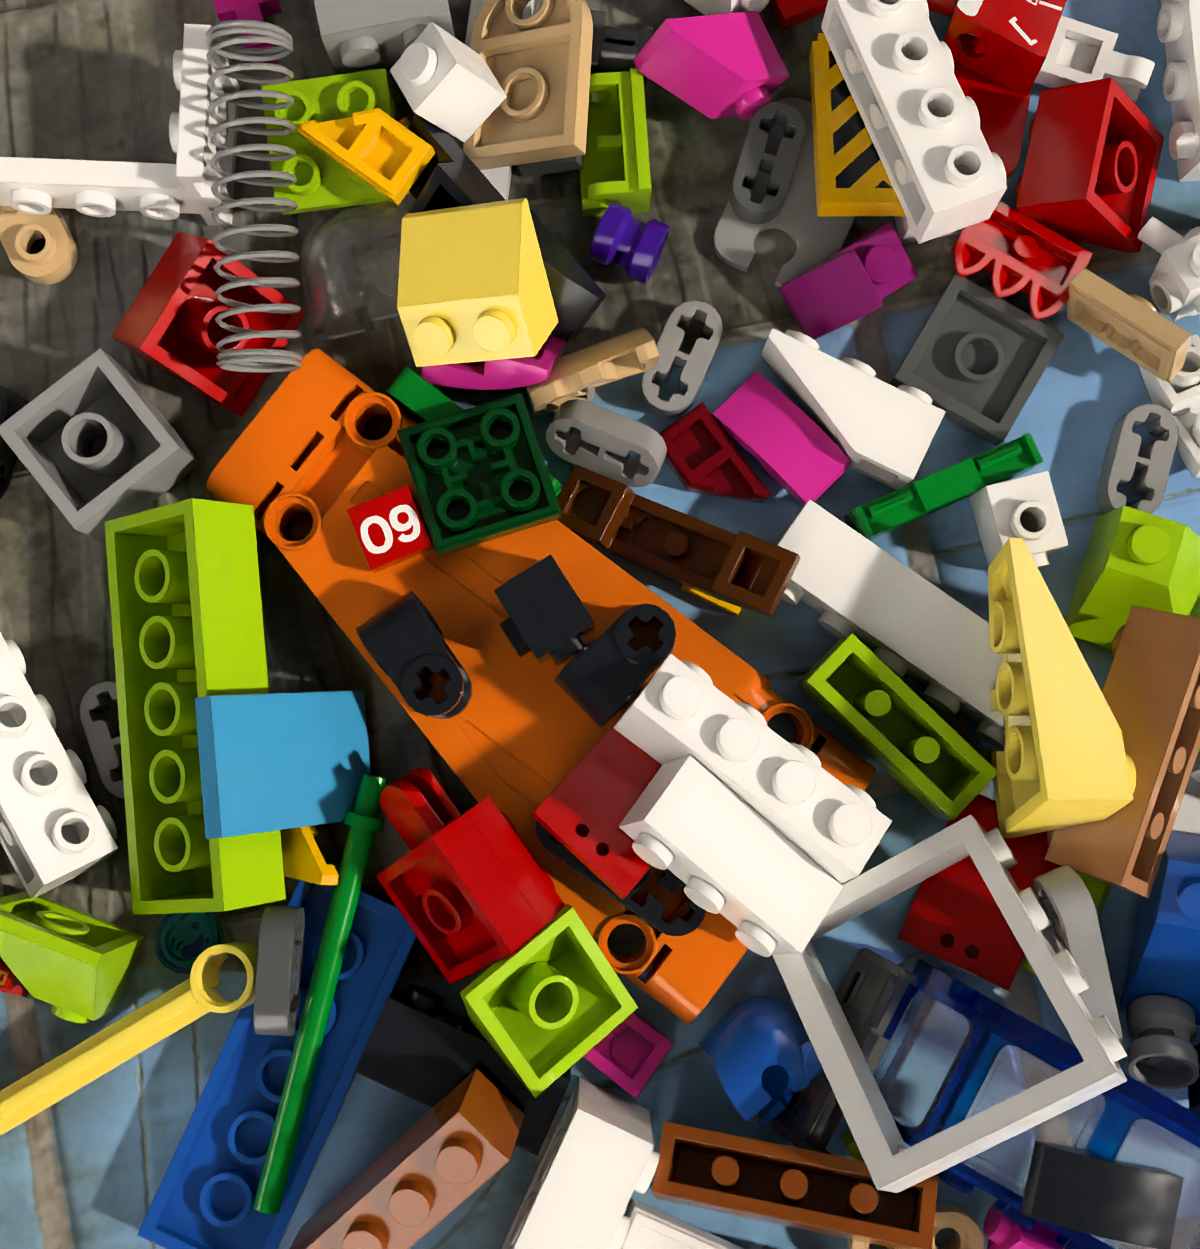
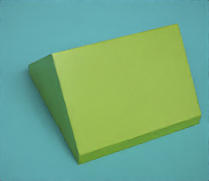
[460,904,638,1098]

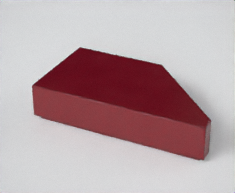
[659,402,771,503]

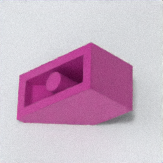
[633,11,790,120]

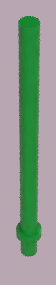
[253,773,389,1214]

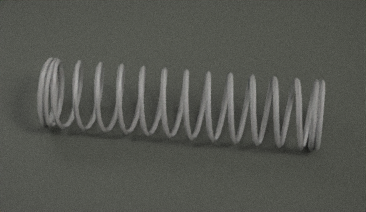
[205,20,303,373]

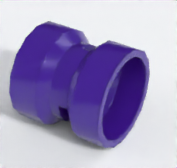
[588,201,670,285]

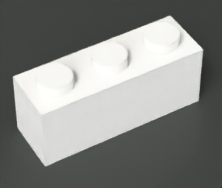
[618,754,843,957]

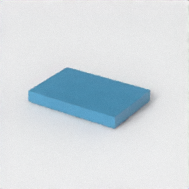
[195,690,371,839]

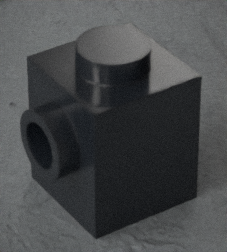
[494,554,595,666]

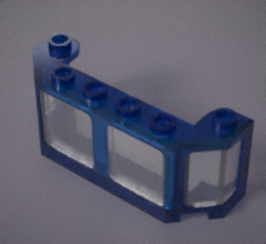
[872,958,1200,1249]

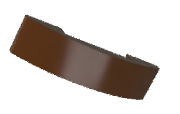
[557,465,801,617]

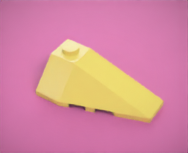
[988,538,1136,838]

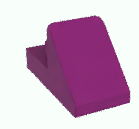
[778,221,918,340]

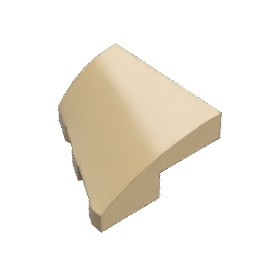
[525,328,660,418]

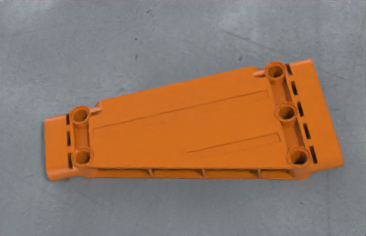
[206,348,876,1024]

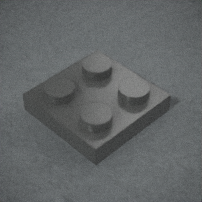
[889,273,1065,446]

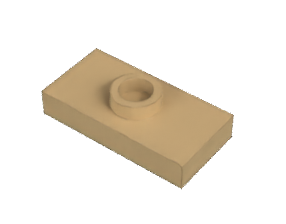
[1066,268,1192,382]

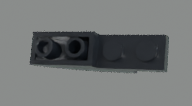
[408,116,607,342]

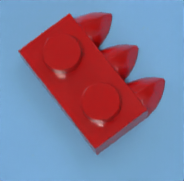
[950,201,1093,320]

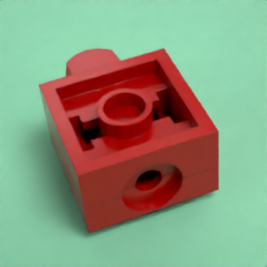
[376,767,565,984]

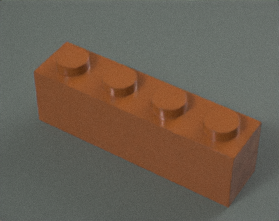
[289,1068,525,1249]
[651,1121,939,1249]

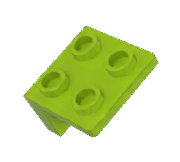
[261,68,403,215]

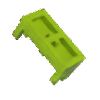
[579,68,651,217]

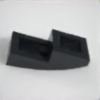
[1020,1140,1184,1249]

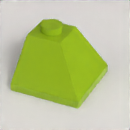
[1065,505,1200,651]
[0,891,146,1024]

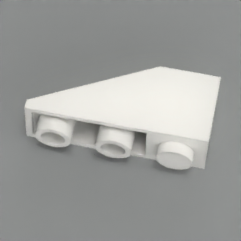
[761,328,946,490]

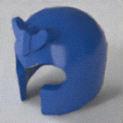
[699,996,824,1129]

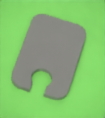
[713,97,856,287]

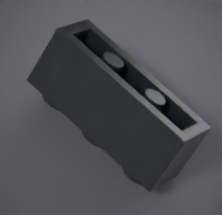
[354,984,571,1156]

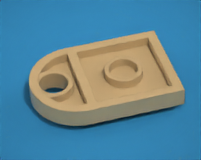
[463,0,593,170]

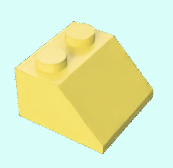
[397,198,559,367]

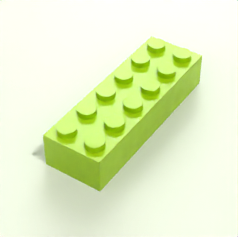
[104,498,286,915]

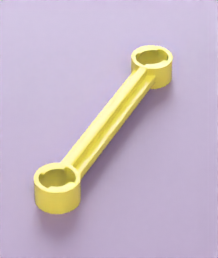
[0,942,258,1136]

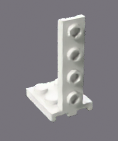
[0,24,240,226]

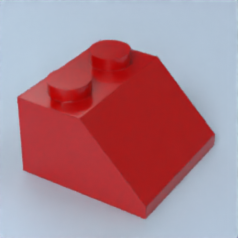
[1016,77,1164,253]
[111,232,306,417]

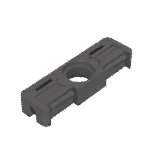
[772,948,918,1154]

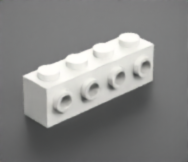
[821,0,1008,244]
[0,632,118,899]
[613,653,892,884]

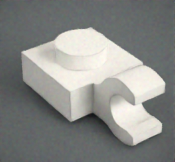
[1034,16,1155,103]

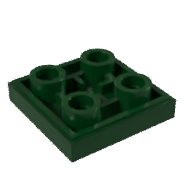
[397,393,562,557]

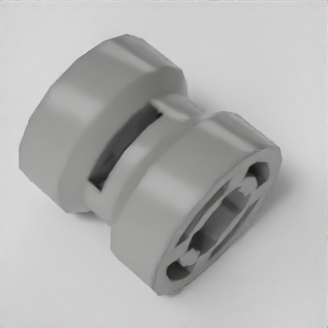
[1126,995,1199,1089]

